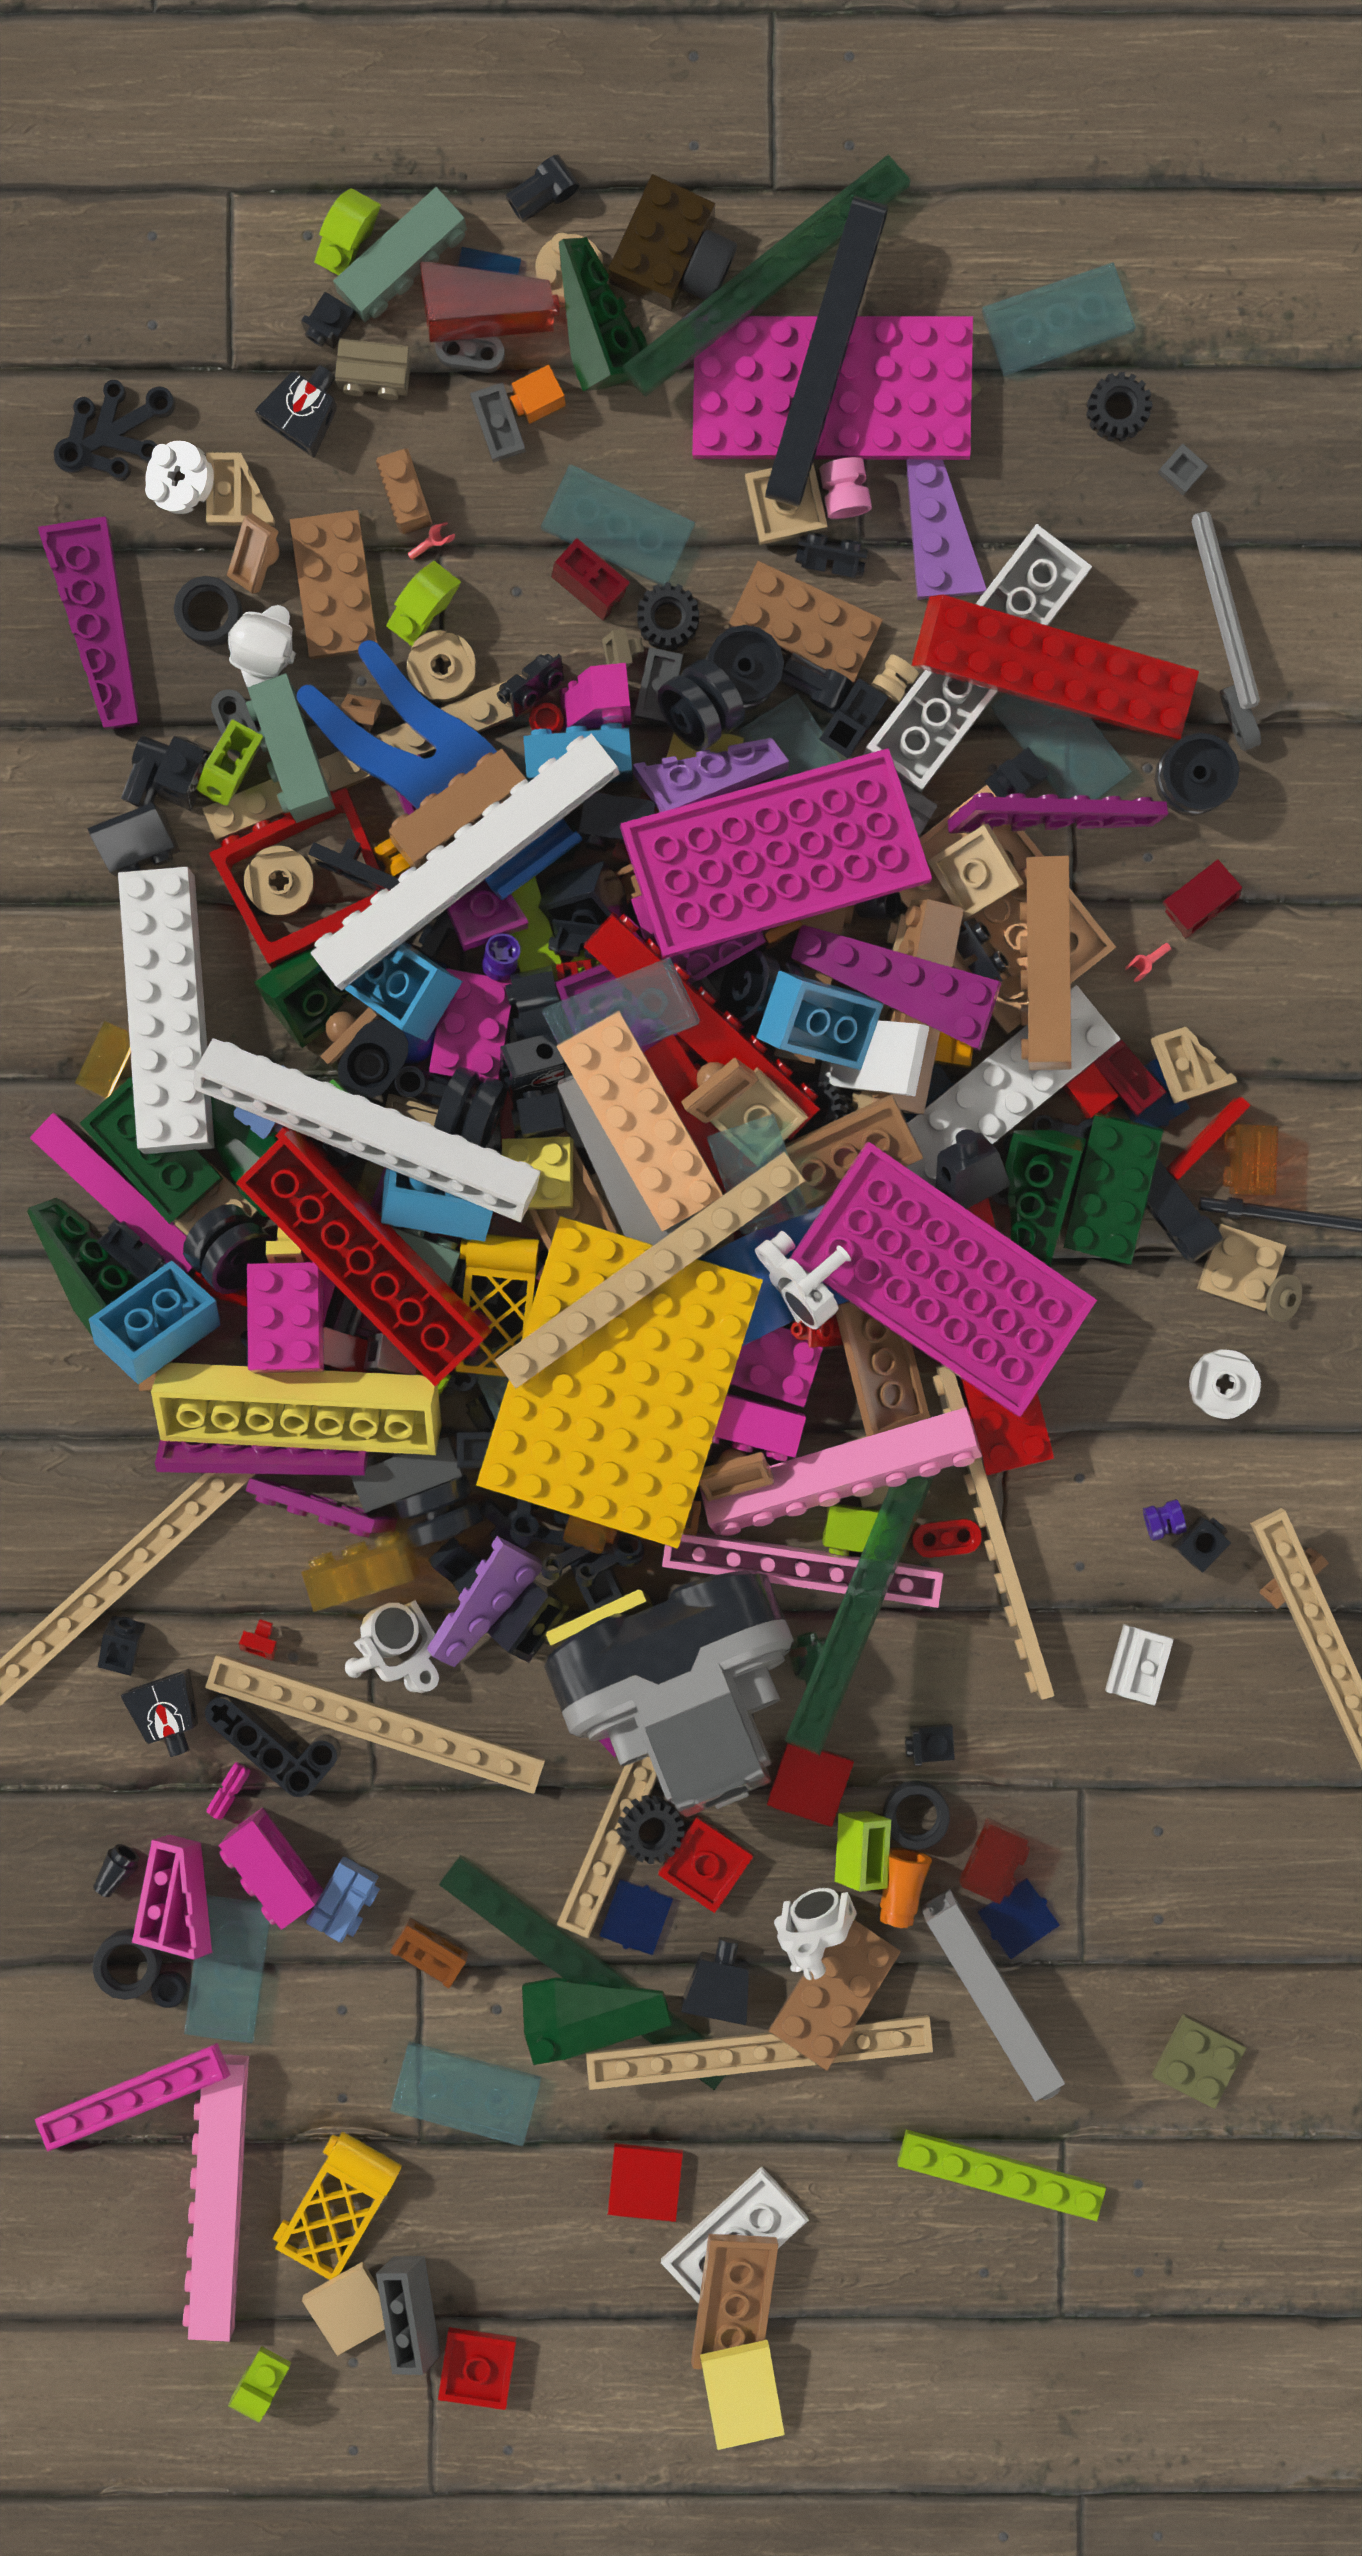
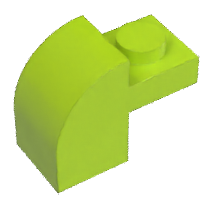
[314,188,381,276]
[386,561,461,646]
[228,2346,291,2423]

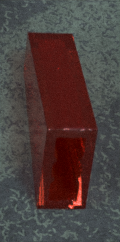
[420,262,560,342]

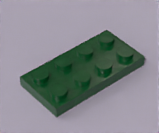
[80,1076,223,1226]
[1063,1113,1165,1265]

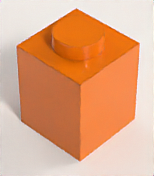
[509,365,566,424]

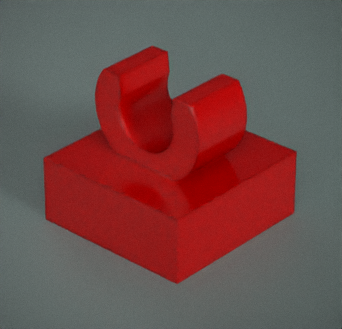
[239,1619,277,1661]

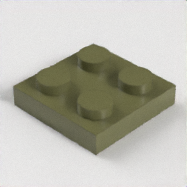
[1152,2014,1246,2109]

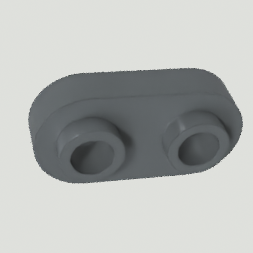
[435,329,505,373]
[211,689,260,758]

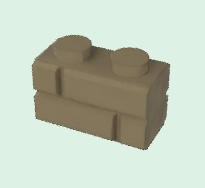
[335,339,411,400]

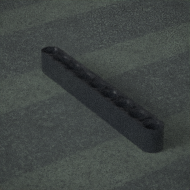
[765,196,889,507]

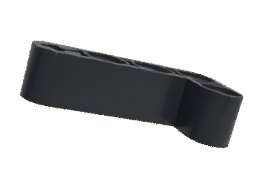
[1146,1158,1223,1261]
[205,1693,341,1798]

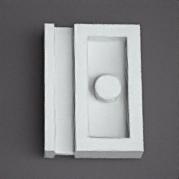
[1105,1624,1174,1706]

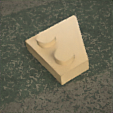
[206,453,275,526]
[1150,1027,1237,1104]

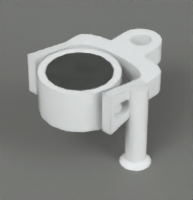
[755,1231,851,1329]
[345,1600,439,1693]
[774,1888,857,1980]

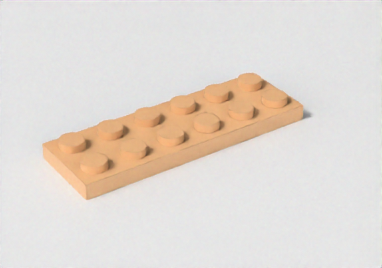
[557,1010,724,1231]

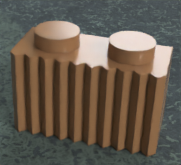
[376,449,433,534]

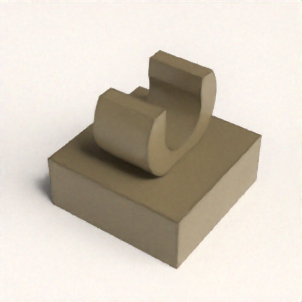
[602,629,644,668]

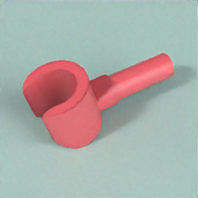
[408,522,455,560]
[1125,943,1171,982]

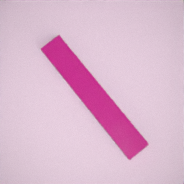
[30,1113,193,1275]
[34,2043,231,2152]

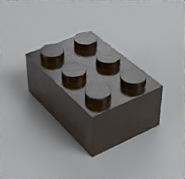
[608,174,716,312]

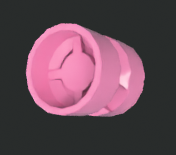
[819,457,872,519]

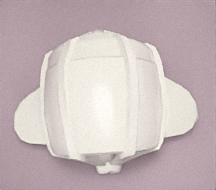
[228,605,296,687]

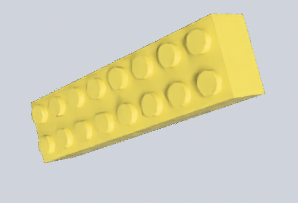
[151,1363,442,1455]

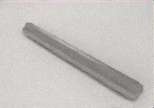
[1191,511,1260,709]

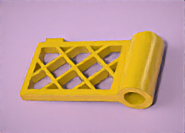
[455,1234,540,1377]
[273,2131,402,2280]

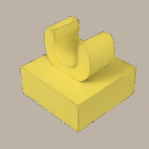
[266,1227,306,1263]

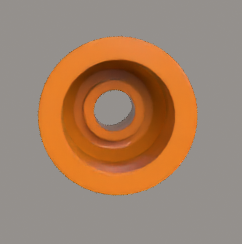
[880,1848,932,1928]

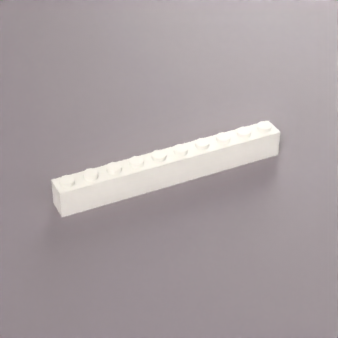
[310,733,620,991]
[194,1038,541,1222]

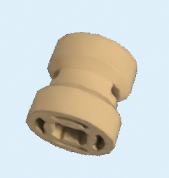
[871,655,919,704]

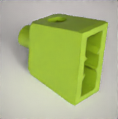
[196,719,263,806]

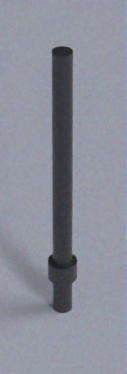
[1198,1197,1362,1233]

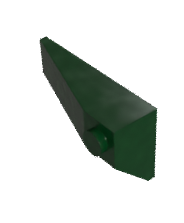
[559,237,656,391]
[254,946,354,1048]
[211,1096,278,1218]
[1005,1130,1087,1267]
[27,1197,141,1337]
[522,1977,672,2065]

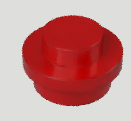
[529,703,564,734]

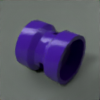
[482,933,520,981]
[1143,1499,1187,1541]

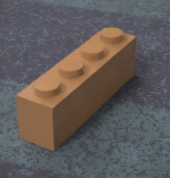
[388,749,526,869]

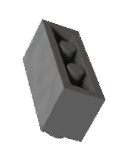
[350,1434,464,1513]
[376,2256,441,2375]

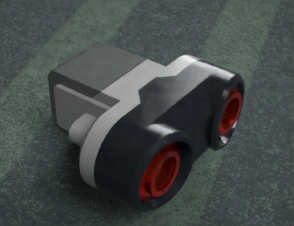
[544,1570,794,1817]

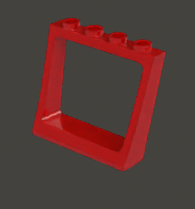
[209,787,382,969]

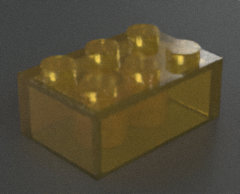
[301,1530,420,1612]

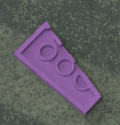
[906,459,987,600]
[633,738,789,812]
[427,1536,542,1667]

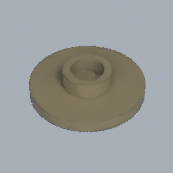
[1266,1274,1302,1322]

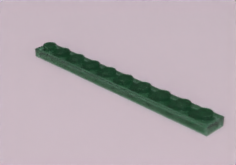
[623,154,911,397]
[785,1421,935,1756]
[439,1855,726,2090]

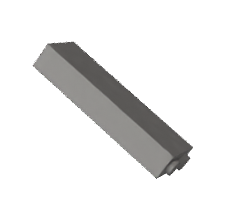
[557,1075,704,1259]
[921,1889,1065,2102]

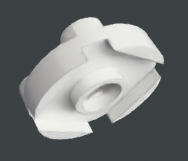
[145,441,214,514]
[1189,1349,1261,1419]

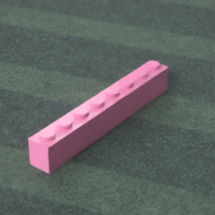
[700,1407,982,1536]
[662,1533,943,1608]
[183,2054,249,2342]

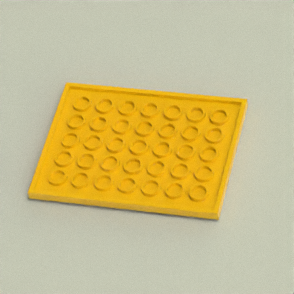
[476,1216,763,1549]

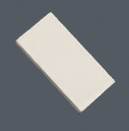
[818,1020,929,1096]
[661,2167,809,2304]

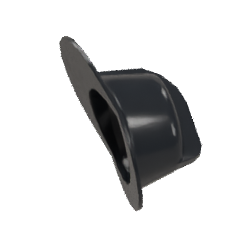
[338,1020,408,1099]

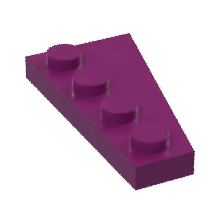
[246,1478,398,1538]

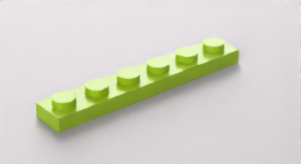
[897,2129,1106,2221]

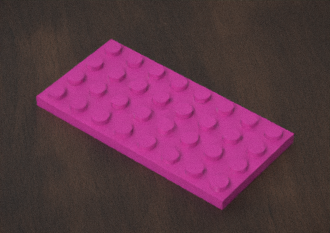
[692,316,973,460]
[620,748,932,959]
[790,1142,1097,1417]

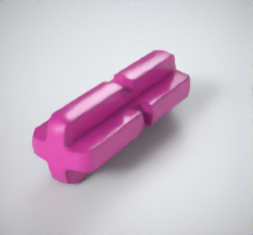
[206,1762,250,1820]

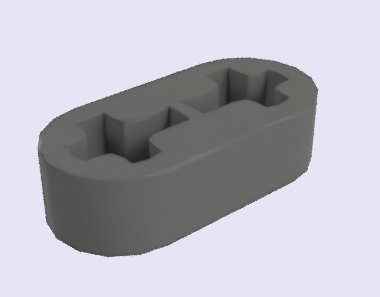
[1220,685,1261,751]

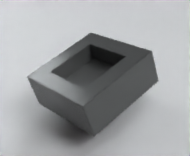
[1158,443,1208,495]

